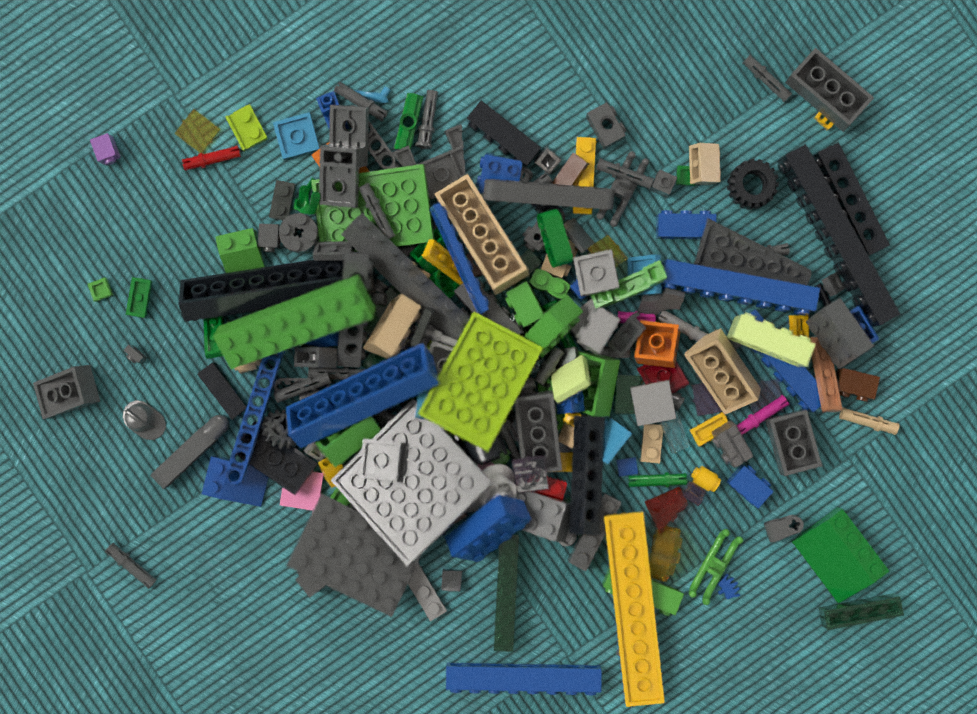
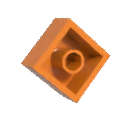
[634,320,681,368]

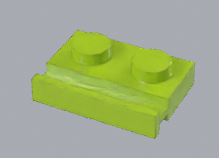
[225,104,268,151]

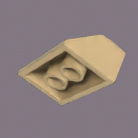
[363,294,421,358]

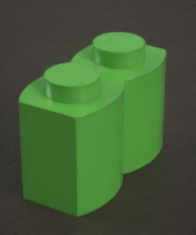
[529,269,570,300]

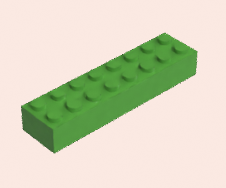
[213,275,375,369]

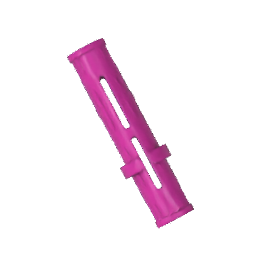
[736,395,789,436]

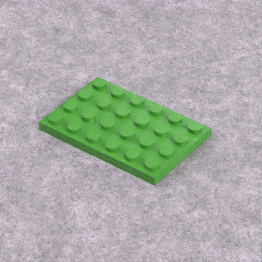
[311,164,435,252]

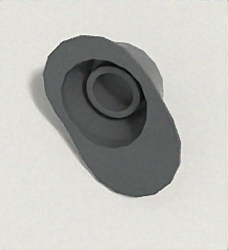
[123,400,166,440]

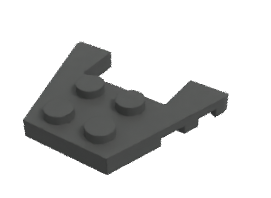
[392,124,466,199]

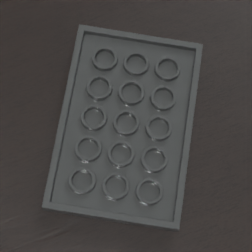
[286,494,421,617]

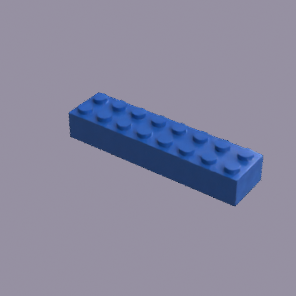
[661,259,820,316]
[286,343,439,448]

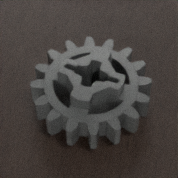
[261,410,296,449]

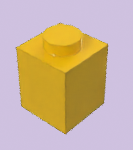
[317,458,343,488]

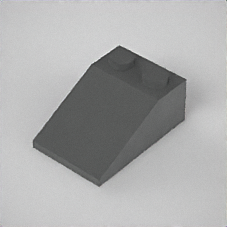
[33,365,100,419]

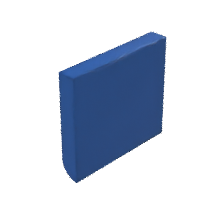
[616,457,638,477]

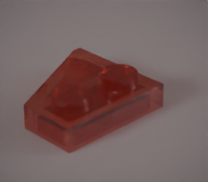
[645,487,688,534]

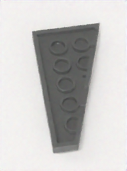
[694,218,812,286]

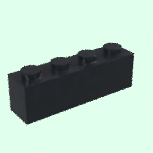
[467,100,541,168]

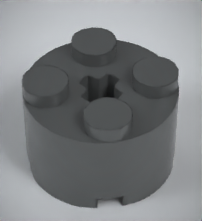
[279,213,319,254]

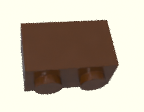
[836,368,880,402]

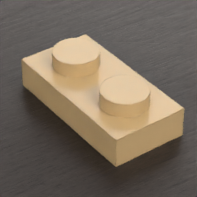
[640,424,664,463]

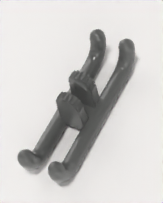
[596,151,649,227]

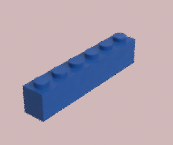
[748,309,821,413]

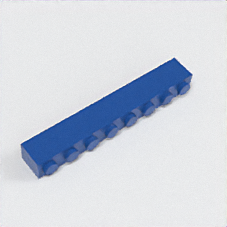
[446,663,602,695]

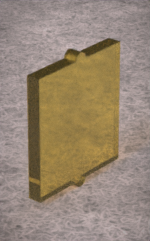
[174,109,221,153]
[588,235,628,267]

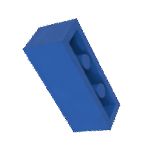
[656,210,716,239]

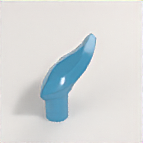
[354,87,391,103]

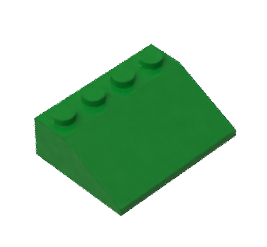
[791,507,889,603]

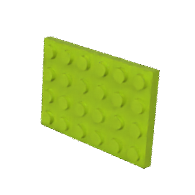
[418,312,543,452]

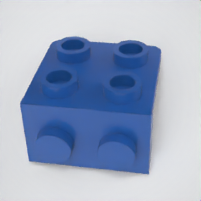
[476,152,523,193]

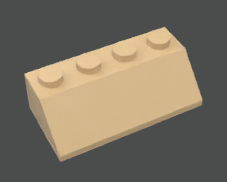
[684,328,761,415]

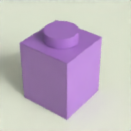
[90,133,121,165]

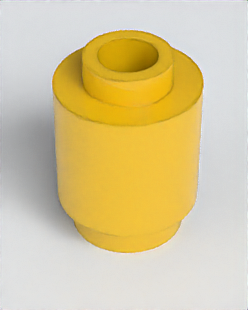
[691,466,721,492]

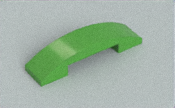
[590,260,668,309]

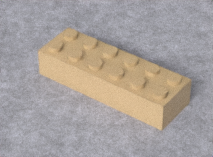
[435,174,529,295]

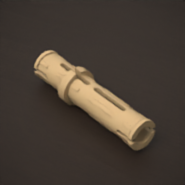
[839,407,899,435]

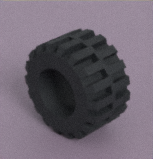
[727,159,779,210]

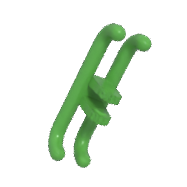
[689,529,743,605]

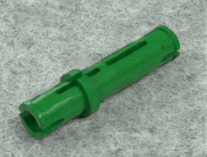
[628,472,687,488]

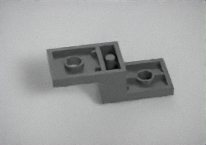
[319,105,369,208]

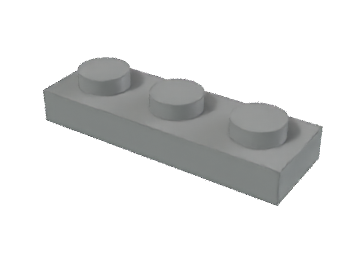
[408,563,447,621]

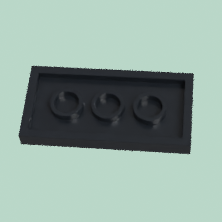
[232,421,318,496]

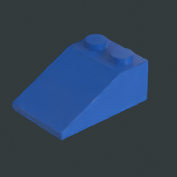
[201,455,269,507]

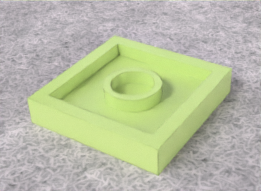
[551,355,591,403]

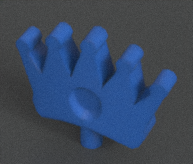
[717,574,740,599]

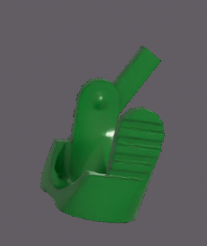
[294,178,321,214]

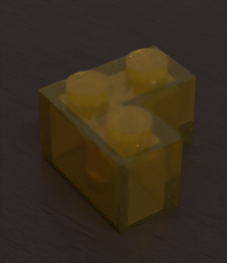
[648,523,683,582]

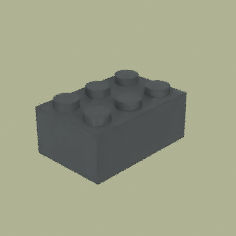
[806,298,874,369]
[765,409,822,476]
[516,487,571,542]

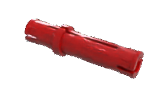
[182,145,241,171]

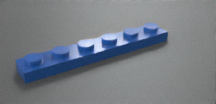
[429,202,489,314]

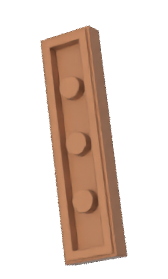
[810,337,843,412]

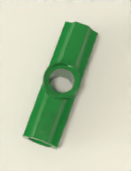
[394,93,423,150]

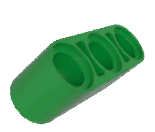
[537,209,573,268]

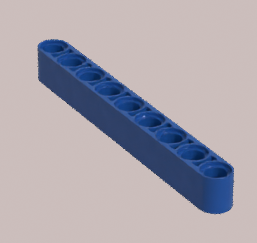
[225,350,285,486]

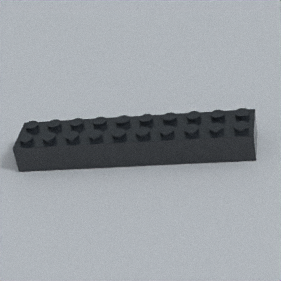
[777,144,900,327]
[178,260,376,322]

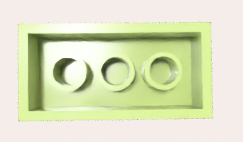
[727,313,815,367]

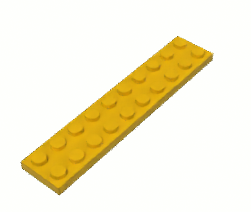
[604,511,665,707]

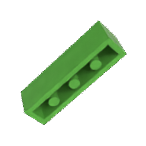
[602,565,684,616]

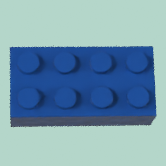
[445,494,531,562]

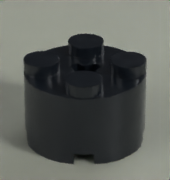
[464,431,508,465]

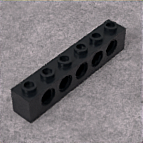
[814,142,890,256]
[569,416,605,535]

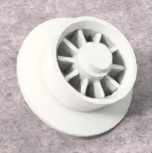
[471,464,517,510]

